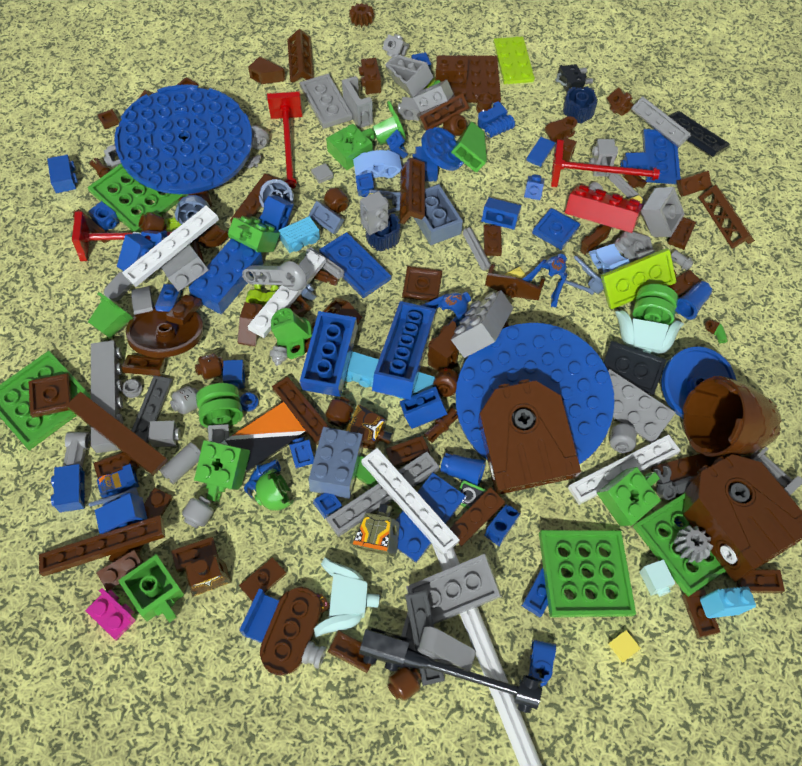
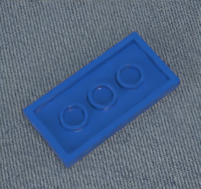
[642,129,681,184]
[319,232,391,299]
[396,472,466,563]

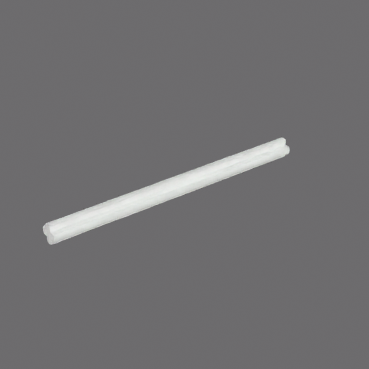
[432,544,542,766]

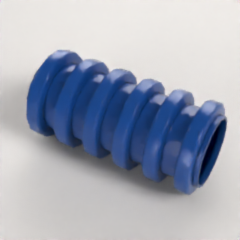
[485,114,515,138]

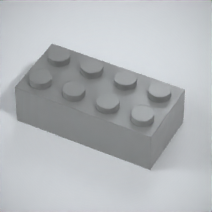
[451,290,513,358]

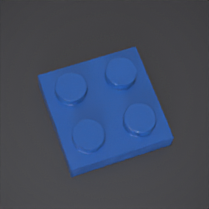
[532,208,580,250]

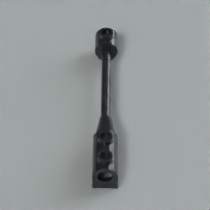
[359,626,543,713]

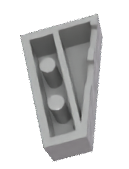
[385,54,434,98]

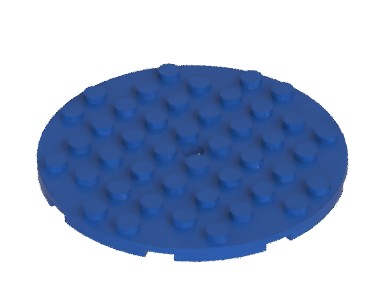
[115,85,252,194]
[456,323,614,465]

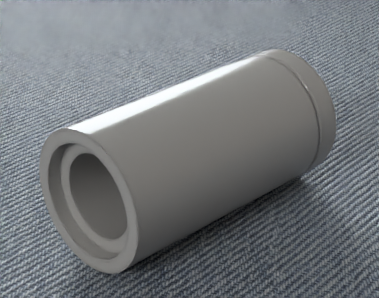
[159,442,201,485]

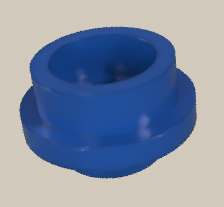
[240,393,259,412]

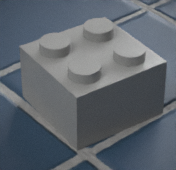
[641,187,685,237]

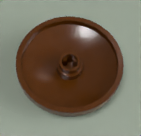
[126,307,204,358]

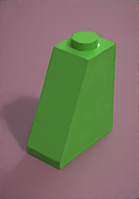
[451,121,487,172]

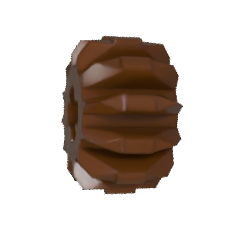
[349,3,374,28]

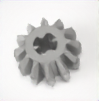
[673,526,713,563]

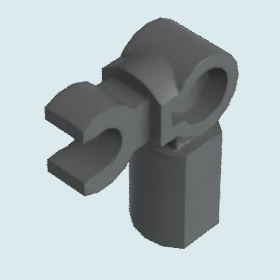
[653,466,693,500]

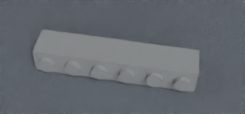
[91,340,123,453]

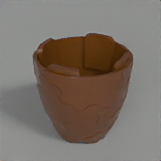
[683,376,782,457]

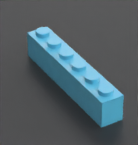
[345,351,435,399]

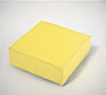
[608,630,641,663]

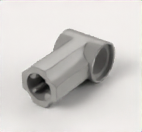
[63,432,91,468]

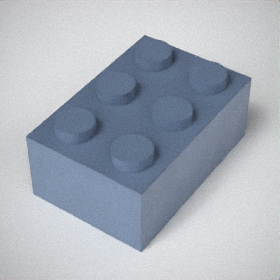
[413,184,463,246]
[308,427,363,499]

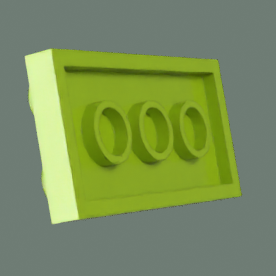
[493,36,535,84]
[601,248,677,309]

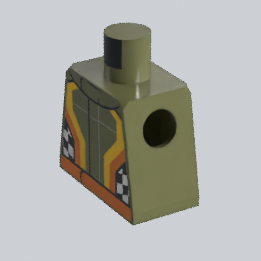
[352,504,400,557]

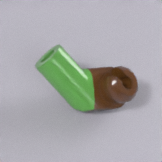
[705,320,728,343]

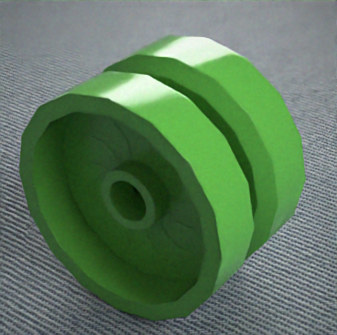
[633,284,678,326]
[196,383,243,428]

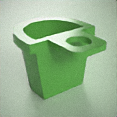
[372,101,406,146]
[88,292,133,339]
[271,308,313,359]

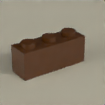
[416,91,469,131]

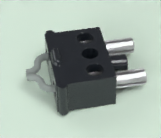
[555,64,593,92]

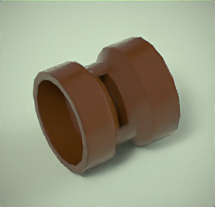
[476,93,493,113]

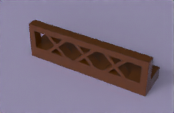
[287,28,314,83]
[400,157,425,224]
[699,185,755,249]

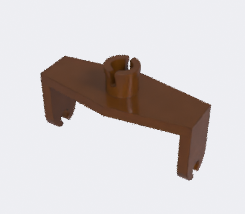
[485,264,545,301]

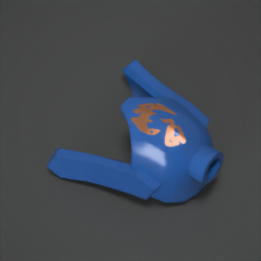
[522,254,568,307]
[420,292,471,337]

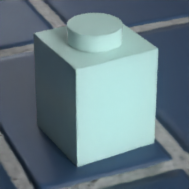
[640,560,675,597]

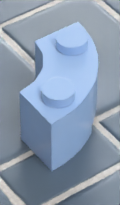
[353,150,402,178]
[589,243,630,273]

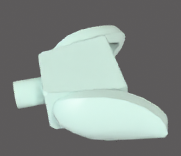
[615,310,684,356]
[314,557,379,637]

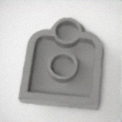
[615,231,653,262]

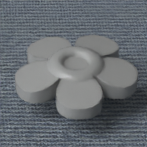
[245,155,261,169]

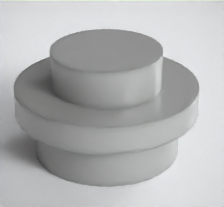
[122,379,142,398]

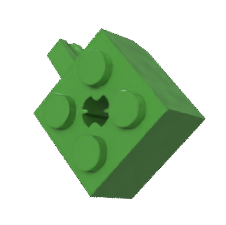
[326,123,375,170]
[228,216,280,252]
[194,440,250,502]
[597,467,661,526]
[118,554,184,623]

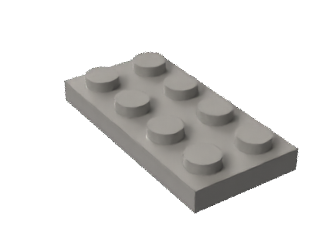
[300,74,353,129]
[608,369,676,443]
[406,554,502,624]

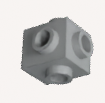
[383,34,410,57]
[103,144,121,169]

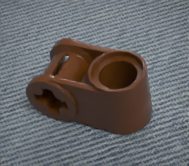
[544,116,577,142]

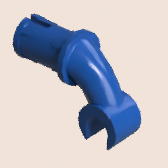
[244,459,281,498]

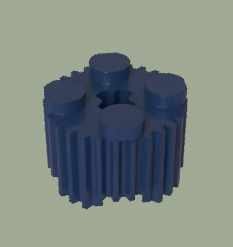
[563,86,598,123]
[365,213,400,251]

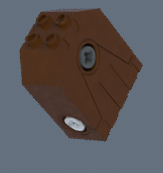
[478,379,581,495]
[683,454,802,582]

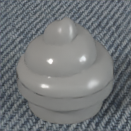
[270,346,288,366]

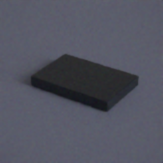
[603,341,667,396]

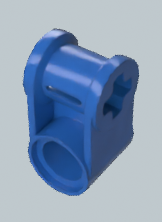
[529,640,556,686]

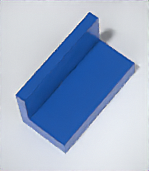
[239,589,279,644]

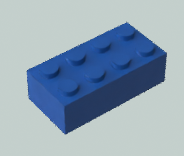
[188,239,264,315]
[300,311,358,397]

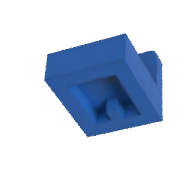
[289,437,314,468]

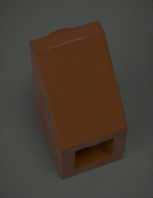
[248,56,286,84]

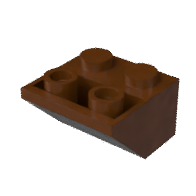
[427,320,459,371]

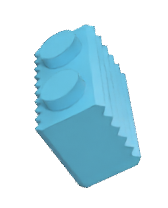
[278,216,320,253]
[700,586,756,618]

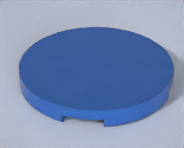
[421,127,464,171]

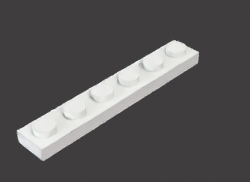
[122,206,219,287]
[248,250,326,338]
[568,435,681,505]
[361,448,459,555]

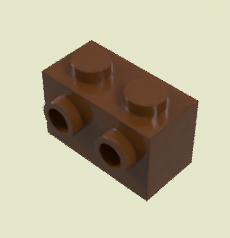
[435,56,468,83]
[358,58,381,95]

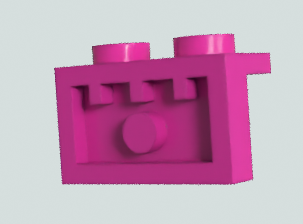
[85,588,136,641]

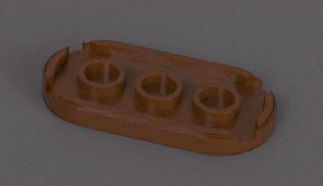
[260,587,322,676]

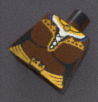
[346,404,393,450]
[185,555,231,597]

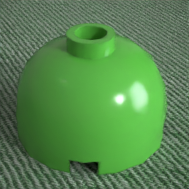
[255,468,294,511]

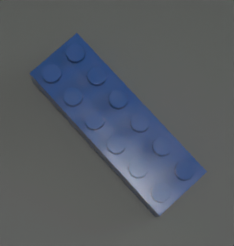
[372,301,436,400]

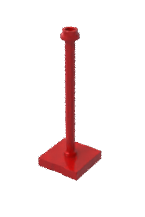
[267,91,302,189]
[551,139,660,187]
[72,212,172,261]

